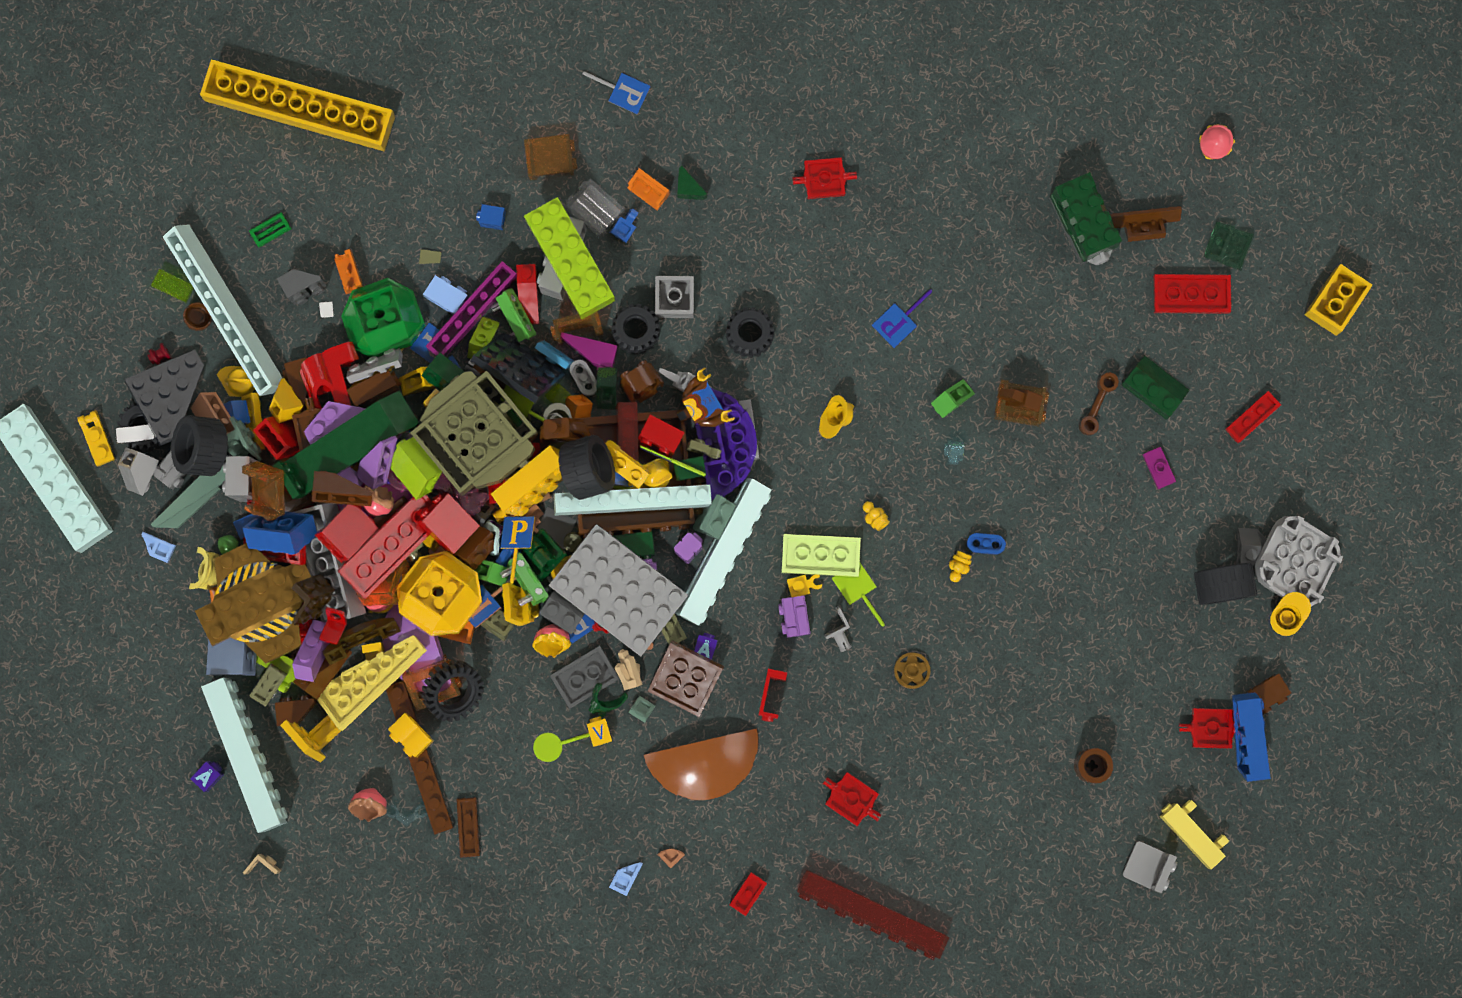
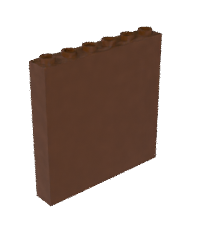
[569,410,695,539]

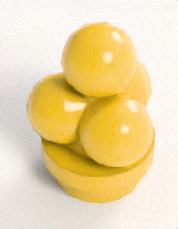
[863,501,890,531]
[949,550,972,582]

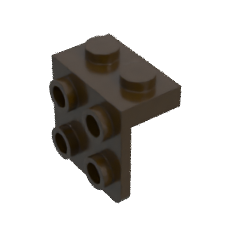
[292,574,335,625]

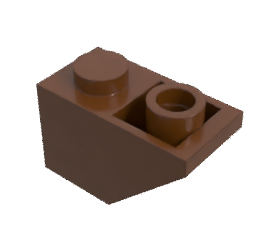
[275,695,317,726]

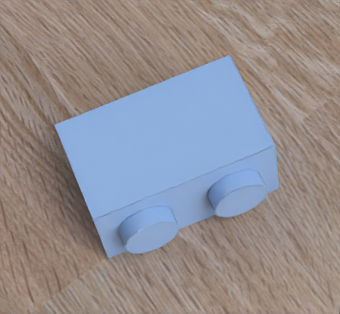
[423,275,469,315]

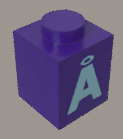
[694,633,718,660]
[190,761,224,792]

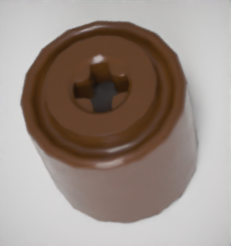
[1074,748,1113,783]

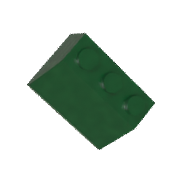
[1121,355,1190,420]

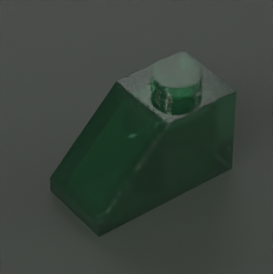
[596,367,618,410]

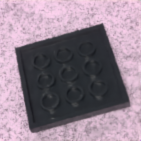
[471,333,566,403]

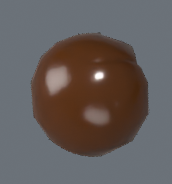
[183,302,212,331]

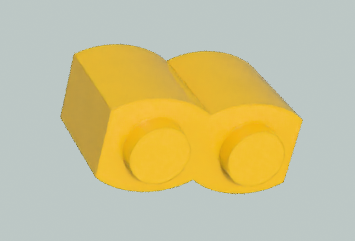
[388,713,434,757]

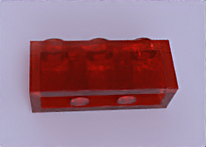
[616,402,638,461]

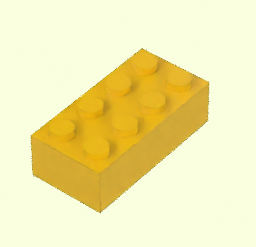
[491,446,563,517]

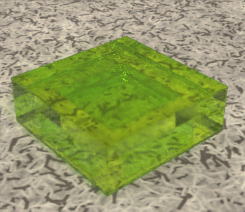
[545,383,572,404]

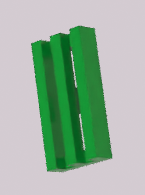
[249,212,291,248]

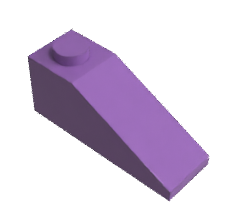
[357,436,397,489]

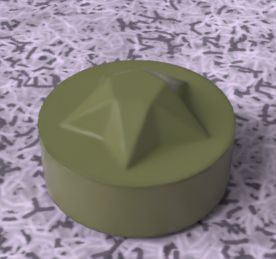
[563,532,583,552]

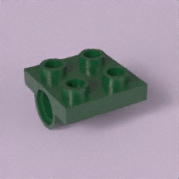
[521,528,567,583]

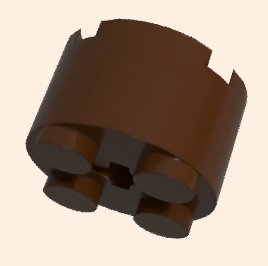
[620,360,664,404]

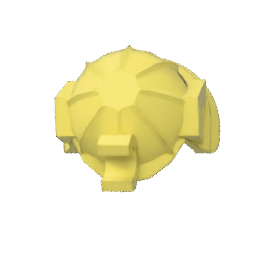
[189,547,219,591]

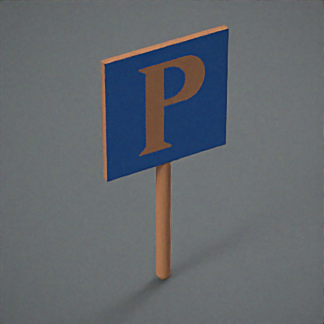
[469,577,516,629]

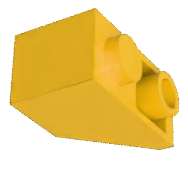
[269,378,303,423]

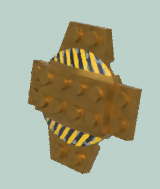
[195,543,311,664]

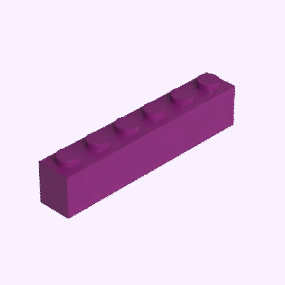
[426,261,517,357]

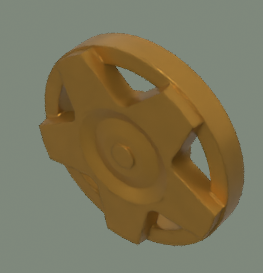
[894,652,930,689]

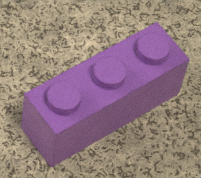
[292,620,330,682]

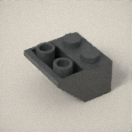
[277,269,327,305]

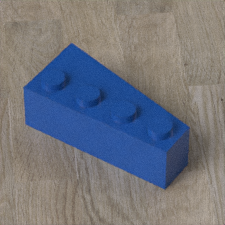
[1232,692,1270,782]

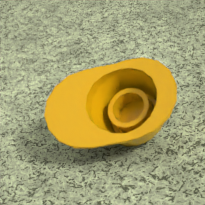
[217,366,255,397]
[819,395,854,439]
[628,458,672,489]
[1270,592,1311,636]

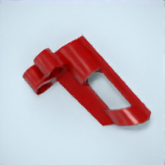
[300,342,359,409]

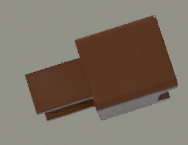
[998,389,1043,412]

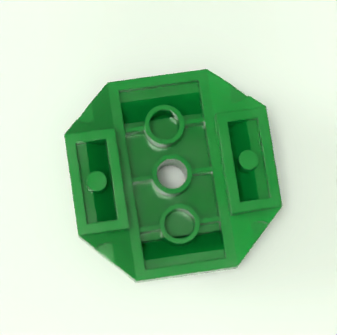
[341,278,426,358]

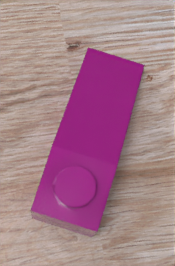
[561,333,618,372]

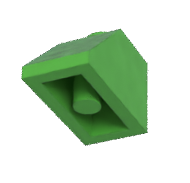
[931,379,975,418]
[475,560,508,586]

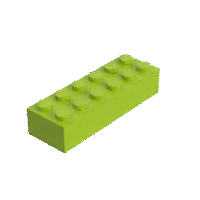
[524,197,615,319]

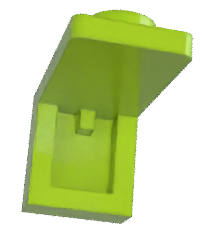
[467,317,500,359]

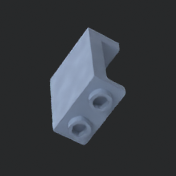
[206,638,256,676]

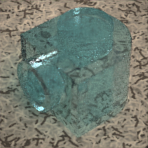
[944,441,964,465]

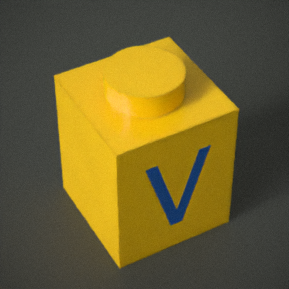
[587,716,612,747]

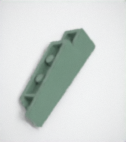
[151,466,226,529]

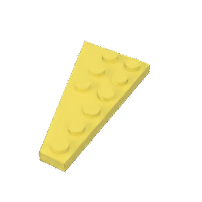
[317,635,427,731]

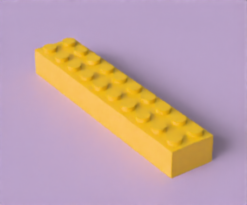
[200,59,395,152]

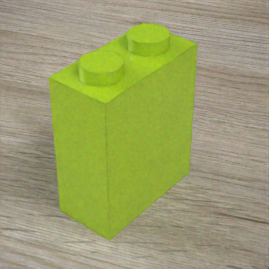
[390,437,442,500]

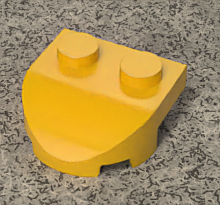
[502,582,540,626]

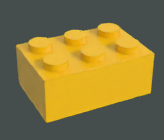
[1304,264,1372,336]

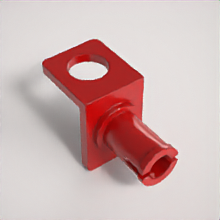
[319,607,347,645]

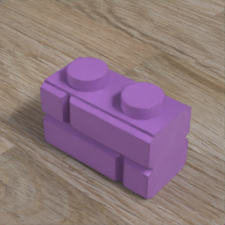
[674,532,703,564]
[778,596,810,638]

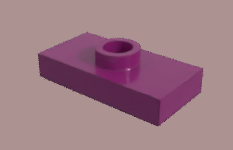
[1142,447,1176,489]

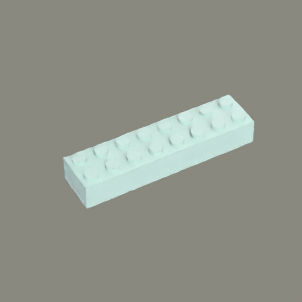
[0,404,113,553]
[201,678,288,833]

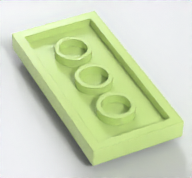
[782,534,861,577]

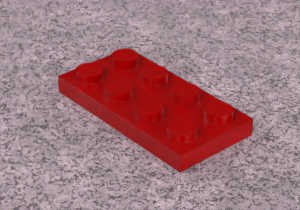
[1153,274,1231,314]

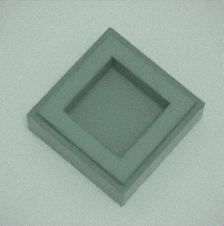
[628,696,655,723]

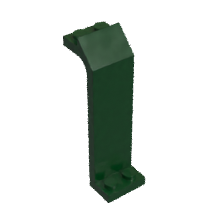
[273,391,420,499]

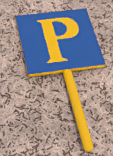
[500,516,535,584]

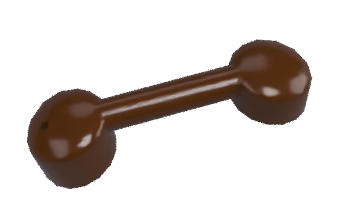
[1079,372,1119,436]

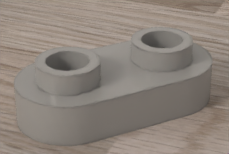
[570,360,598,396]

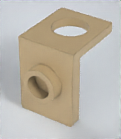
[243,854,281,875]

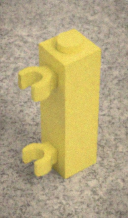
[1160,800,1229,869]

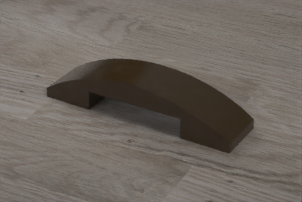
[323,618,401,665]

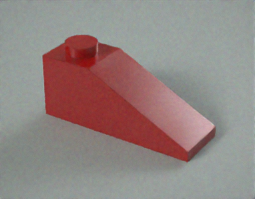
[516,264,539,325]

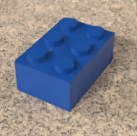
[243,509,317,555]

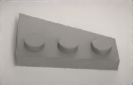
[346,348,403,383]

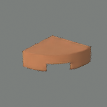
[657,849,685,868]

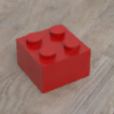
[636,415,685,458]

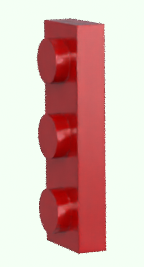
[1225,391,1281,443]

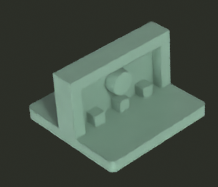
[227,416,262,461]

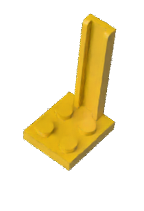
[280,715,341,763]

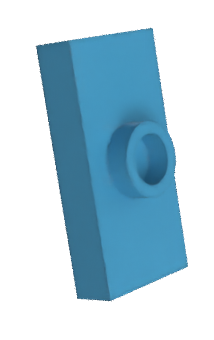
[535,340,574,369]

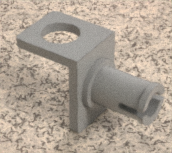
[824,606,852,652]

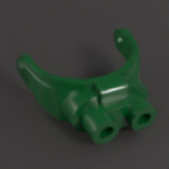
[588,682,628,717]

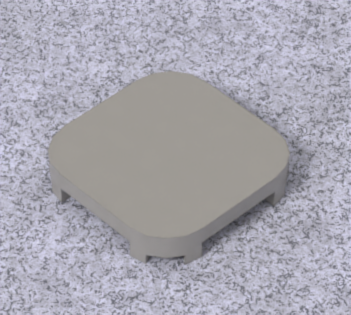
[1255,516,1343,606]

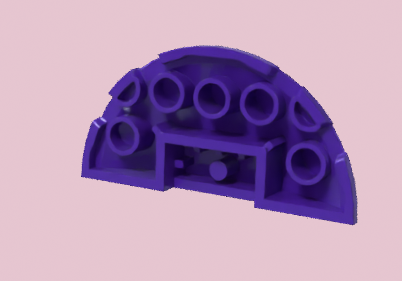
[695,387,757,500]

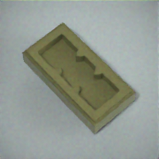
[249,663,288,707]

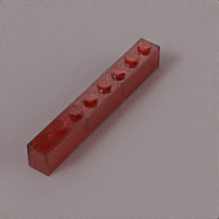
[796,870,950,960]

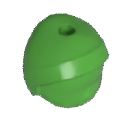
[218,535,239,554]

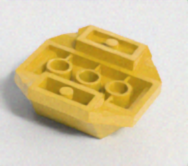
[396,551,482,636]

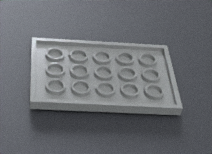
[549,524,688,656]

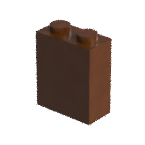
[347,369,402,408]

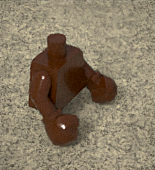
[538,418,591,454]

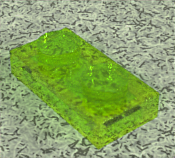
[151,269,194,303]

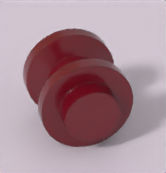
[147,342,172,365]

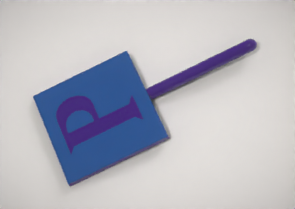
[872,289,932,348]

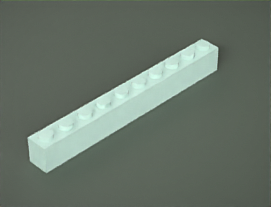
[163,225,283,396]

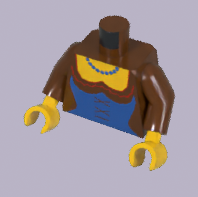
[676,368,735,427]

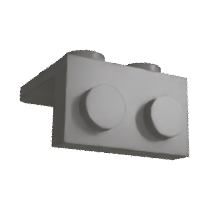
[1123,841,1177,893]

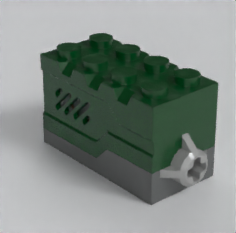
[1049,172,1122,265]

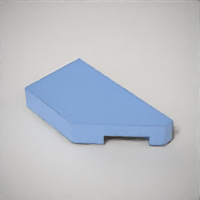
[142,532,176,563]
[609,862,643,896]

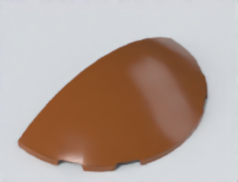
[644,729,758,800]

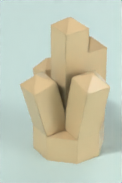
[615,649,642,690]

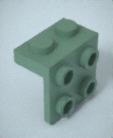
[693,495,736,540]

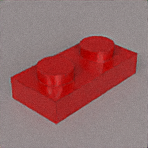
[729,872,767,916]

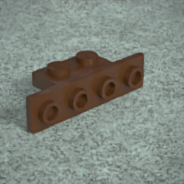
[1110,206,1182,242]

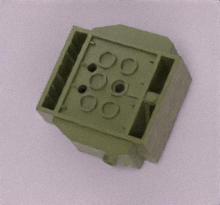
[410,371,539,496]

